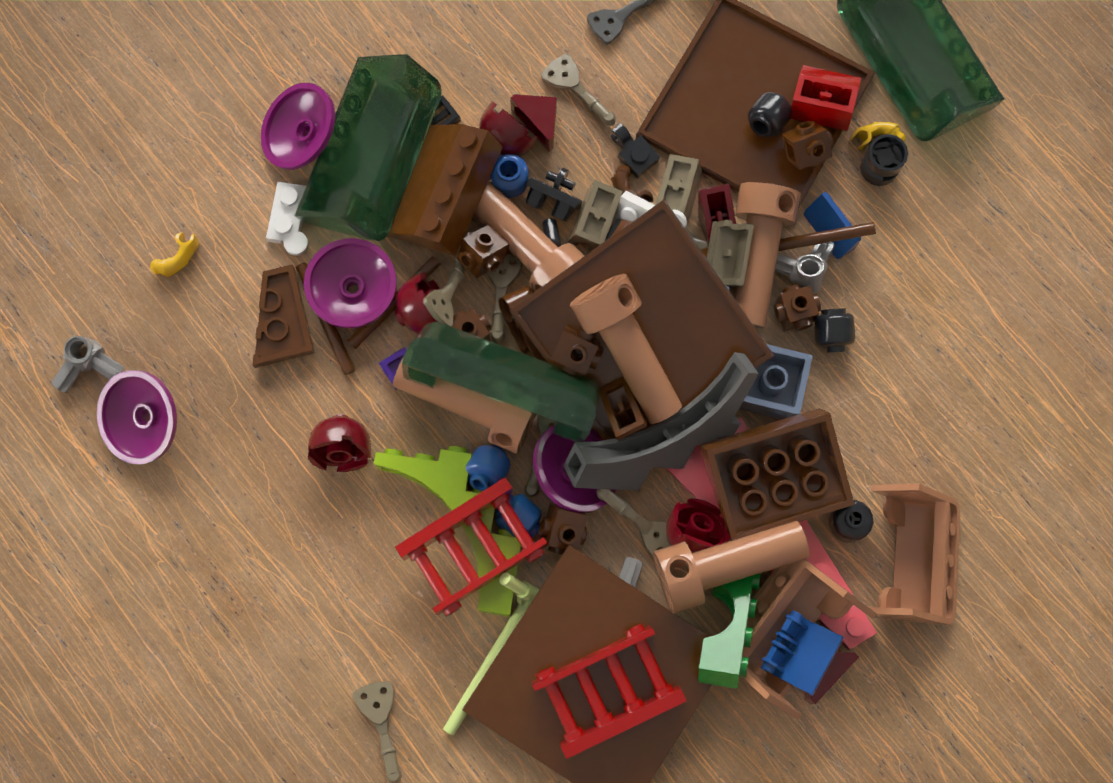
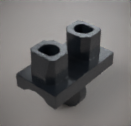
[526,167,583,222]

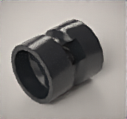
[860,134,908,186]

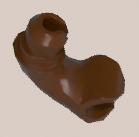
[611,165,654,202]

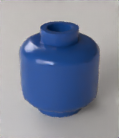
[490,154,529,198]
[465,444,511,491]
[495,494,542,538]

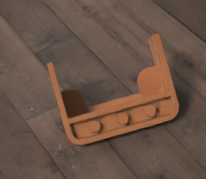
[865,484,960,625]
[743,559,877,719]

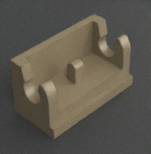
[655,154,702,227]
[568,180,623,251]
[707,220,754,288]

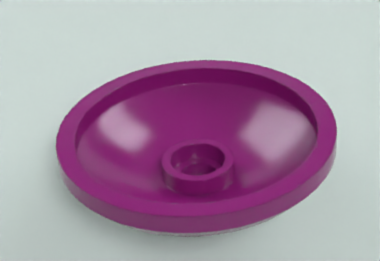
[261,83,335,170]
[304,238,397,328]
[97,370,177,464]
[533,422,616,513]

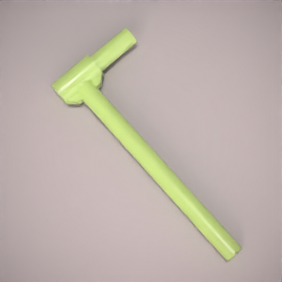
[443,573,540,736]

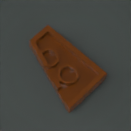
[252,264,315,368]

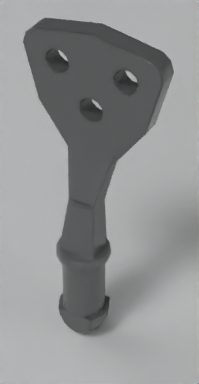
[587,0,655,45]

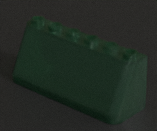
[837,0,1005,141]
[294,54,442,241]
[402,322,600,442]

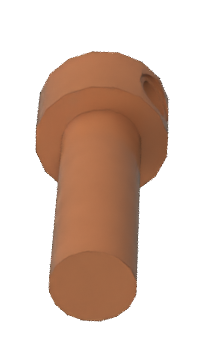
[474,182,584,292]
[733,182,801,328]
[570,274,682,424]
[393,353,542,454]
[653,521,810,614]

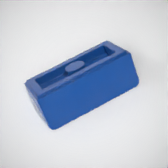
[803,192,861,259]

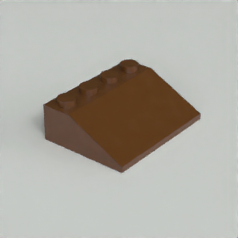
[379,124,503,256]
[699,408,855,541]

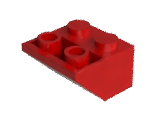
[791,65,861,131]

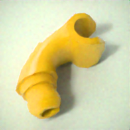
[850,122,906,151]
[150,232,199,278]

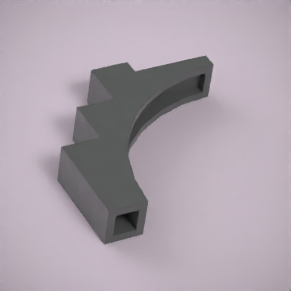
[563,352,759,491]

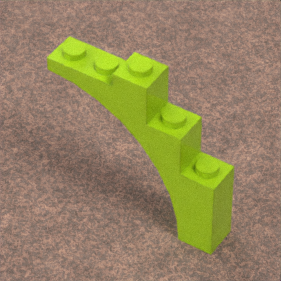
[374,446,522,617]

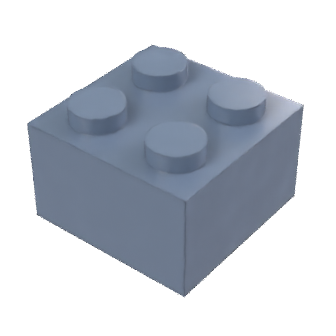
[739,344,813,419]

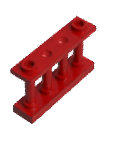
[395,477,547,617]
[532,623,687,759]

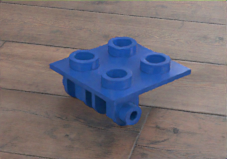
[760,610,844,696]

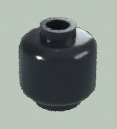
[748,92,792,137]
[814,308,855,353]
[829,500,874,543]

